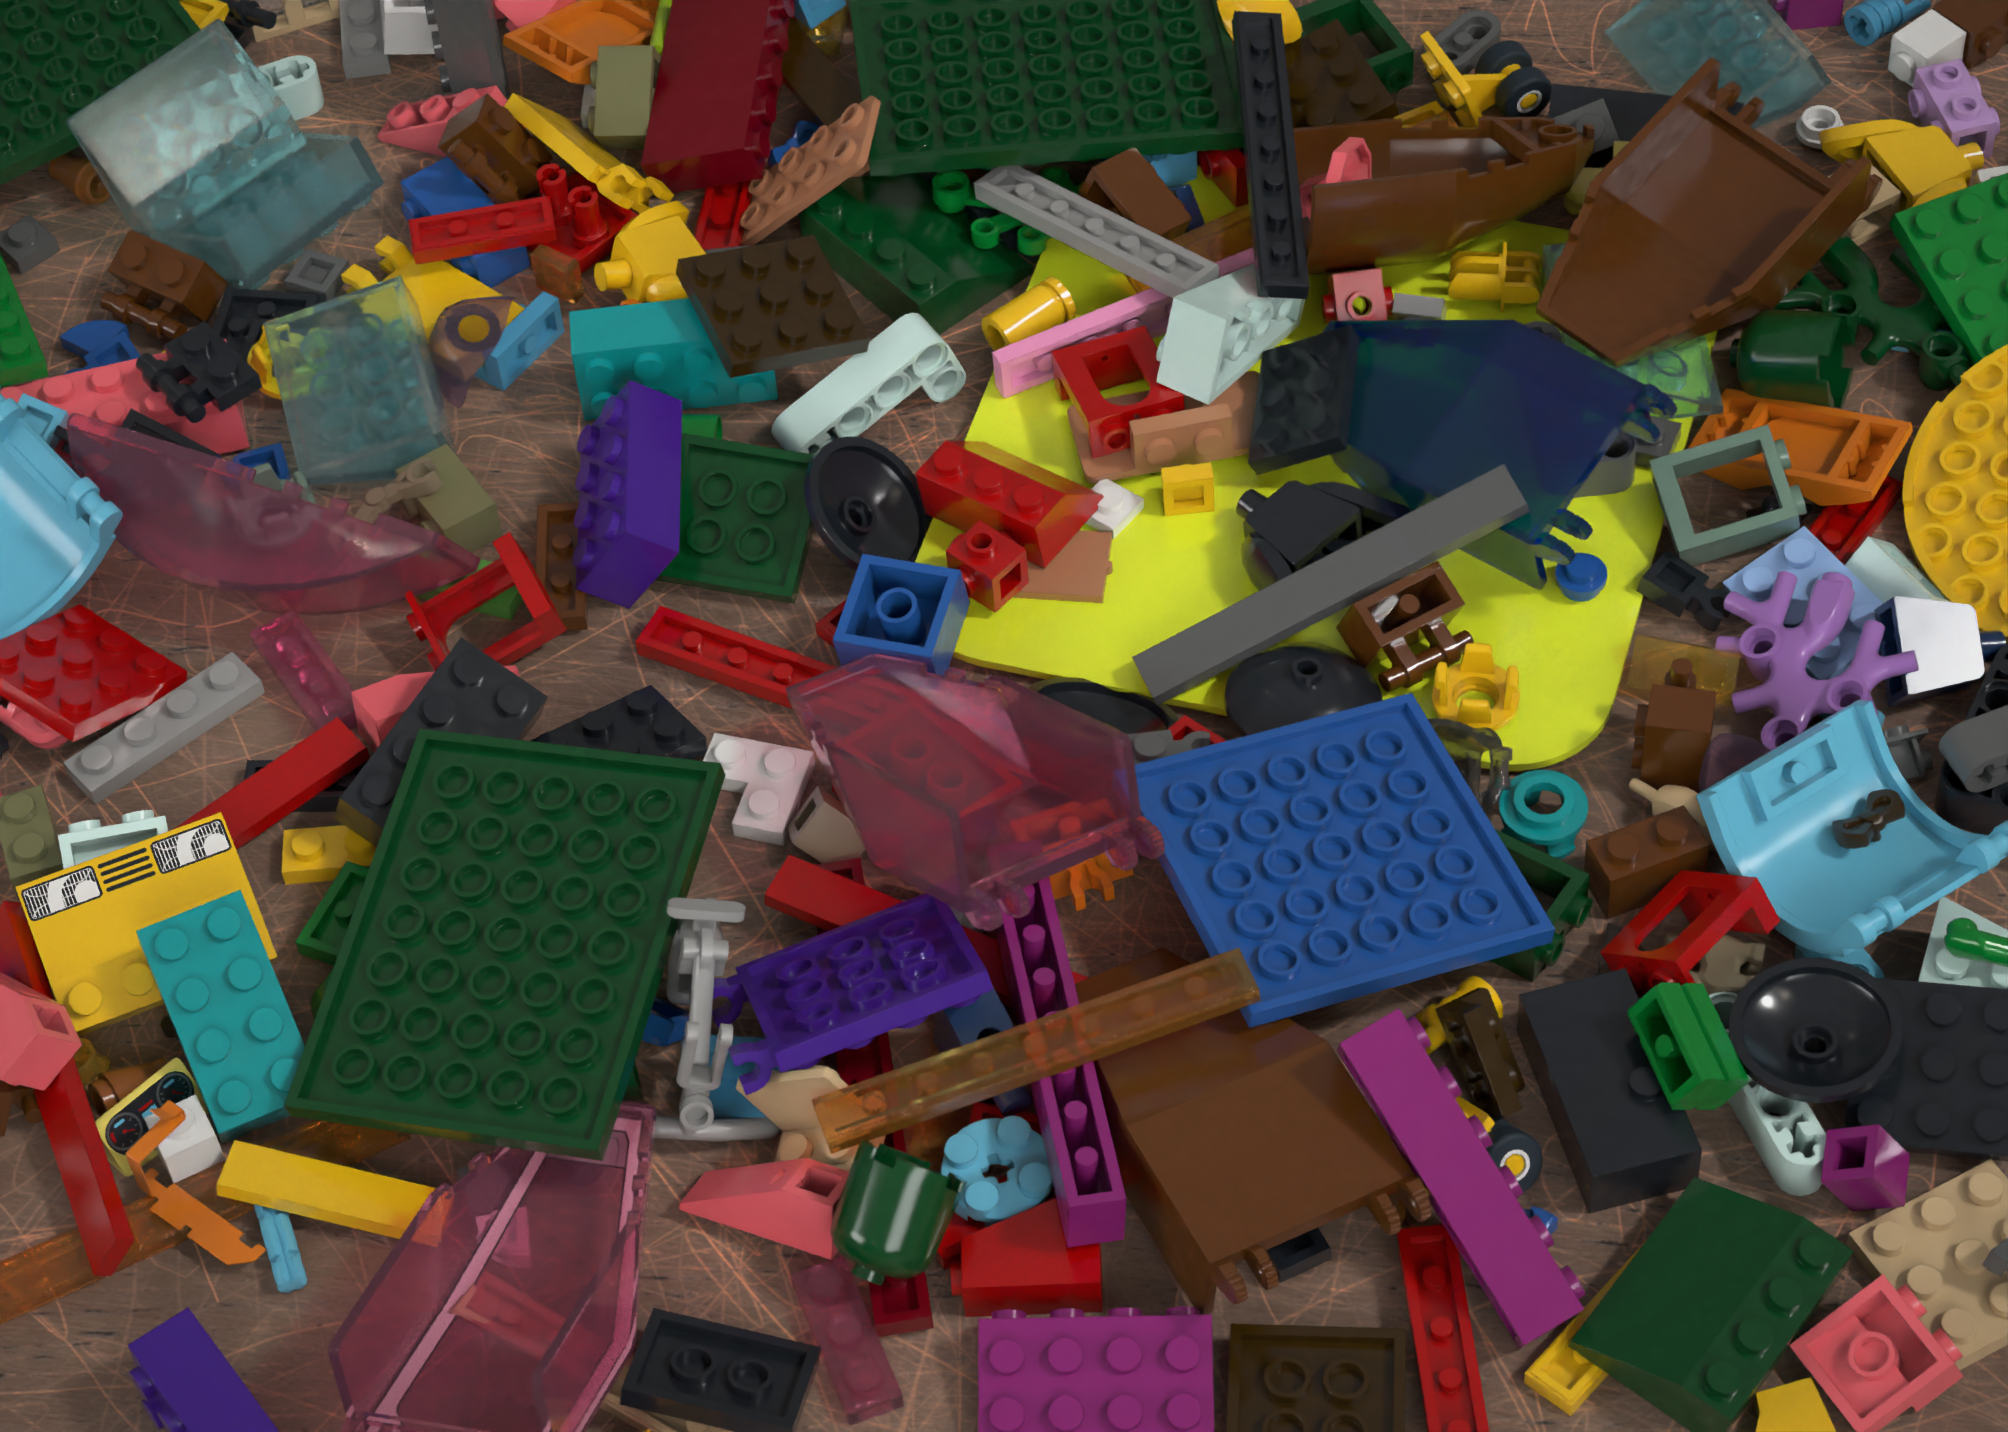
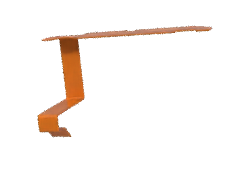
[125,1100,266,1265]

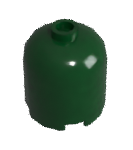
[1730,309,1855,408]
[830,1138,967,1285]

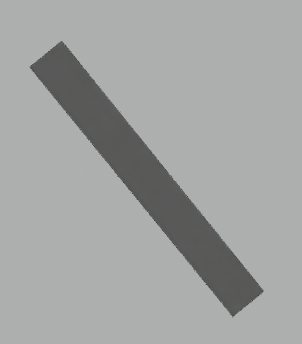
[1132,464,1530,705]

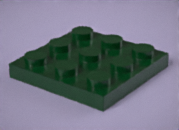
[655,433,814,604]

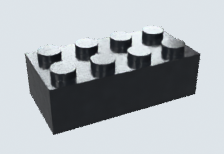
[334,637,548,847]

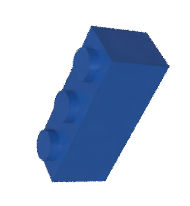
[400,157,530,288]

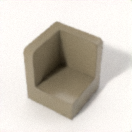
[787,786,875,863]

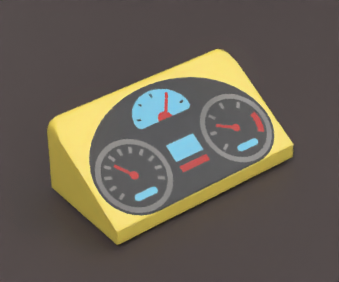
[95,1057,208,1177]

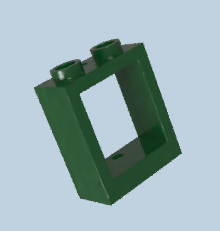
[1285,0,1414,94]
[1489,829,1593,982]

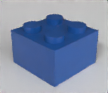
[832,554,970,689]

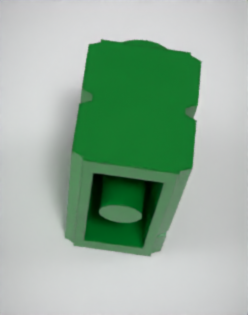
[1627,982,1749,1110]

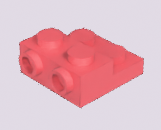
[1789,1274,1964,1432]

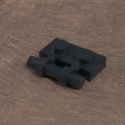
[136,321,262,423]

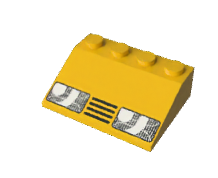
[16,812,278,1037]

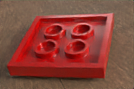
[0,604,187,742]

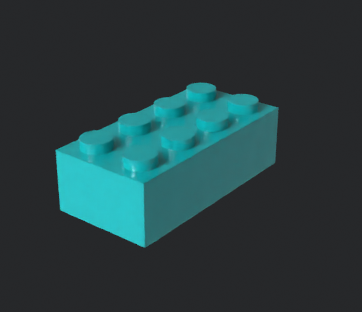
[569,298,778,421]
[136,890,305,1144]

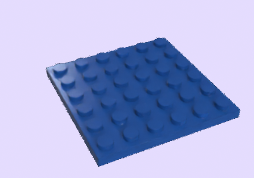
[1117,693,1555,1028]

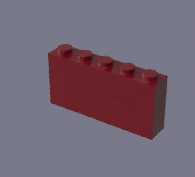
[640,0,795,193]

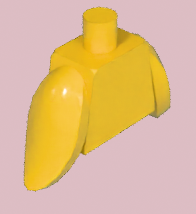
[1819,119,1984,244]
[594,200,706,303]

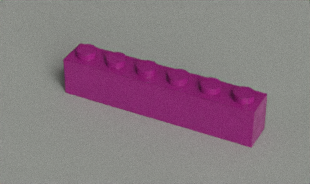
[1337,1008,1585,1349]

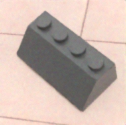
[424,0,510,101]

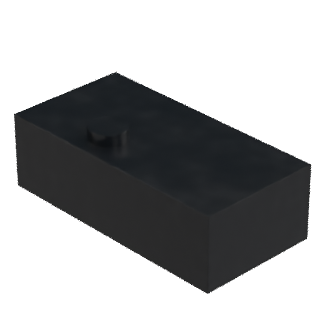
[1517,968,1702,1214]

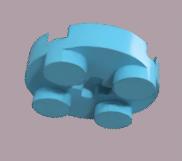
[941,1116,1053,1228]

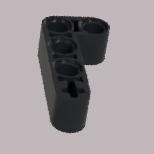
[1935,644,2008,835]

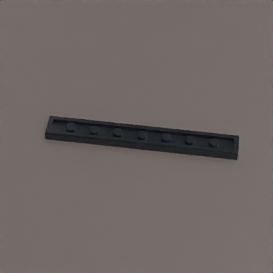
[1232,11,1310,299]

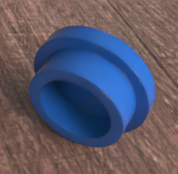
[1555,553,1607,602]

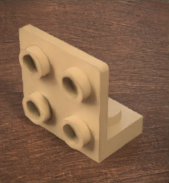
[736,1065,889,1171]

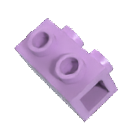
[1908,59,2000,158]

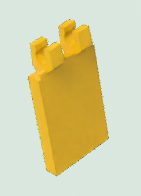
[504,93,674,213]
[341,235,525,381]

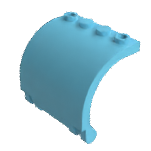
[0,386,123,640]
[1696,700,2008,957]

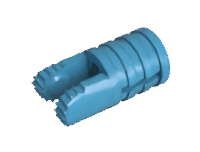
[1844,0,1932,46]

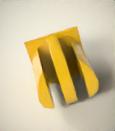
[1448,242,1542,312]

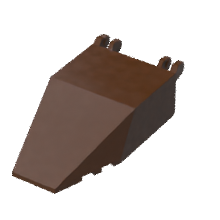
[1536,57,1883,368]
[1075,947,1432,1315]

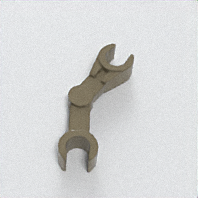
[328,457,443,558]

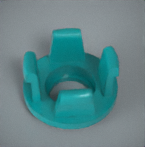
[1499,770,1588,860]

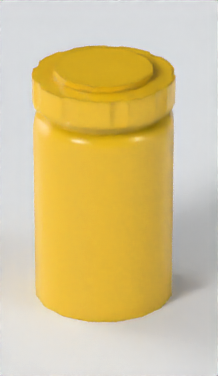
[981,277,1076,351]

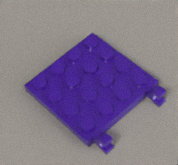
[712,888,994,1095]

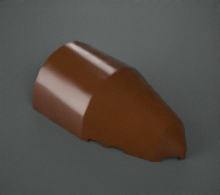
[1293,117,1595,275]

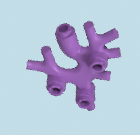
[1715,571,1919,755]

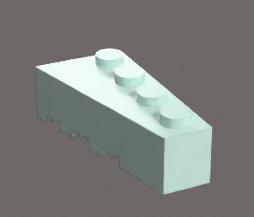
[1156,264,1305,405]

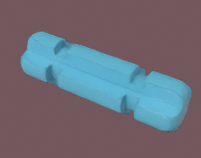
[254,1204,307,1293]

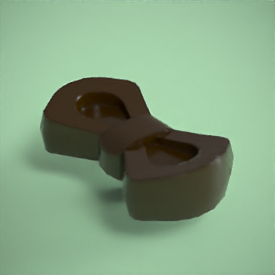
[1832,789,1905,849]

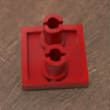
[526,163,638,281]

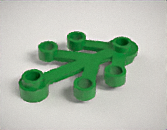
[932,165,1080,256]

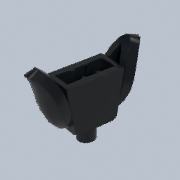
[1236,480,1412,591]

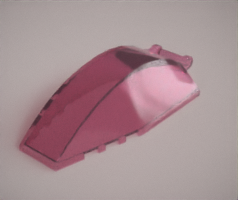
[59,413,481,615]

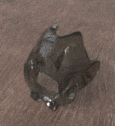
[1428,718,1513,814]

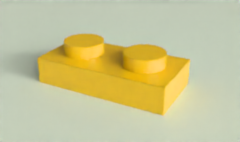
[281,825,377,885]

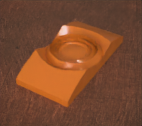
[503,0,659,85]
[1688,388,1913,506]

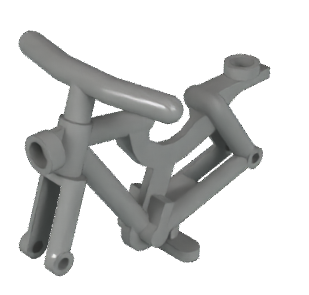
[617,897,779,1142]

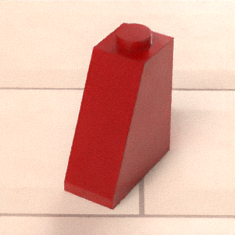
[951,1197,1103,1317]

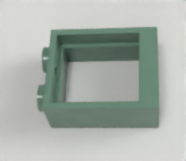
[1649,424,1807,566]

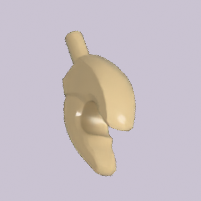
[1629,778,1717,851]

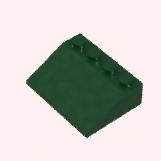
[799,173,1033,335]
[1568,1177,1854,1432]

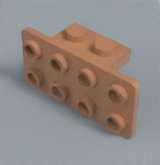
[740,96,881,246]
[1067,371,1259,484]

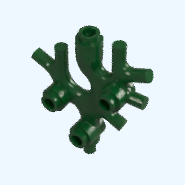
[1774,236,1970,391]

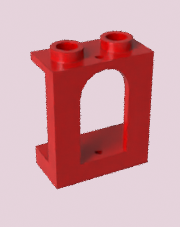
[1051,326,1185,459]
[404,532,568,671]
[1600,870,1780,997]

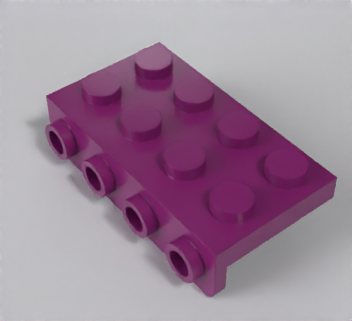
[978,1306,1215,1432]

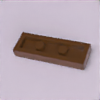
[535,502,588,631]

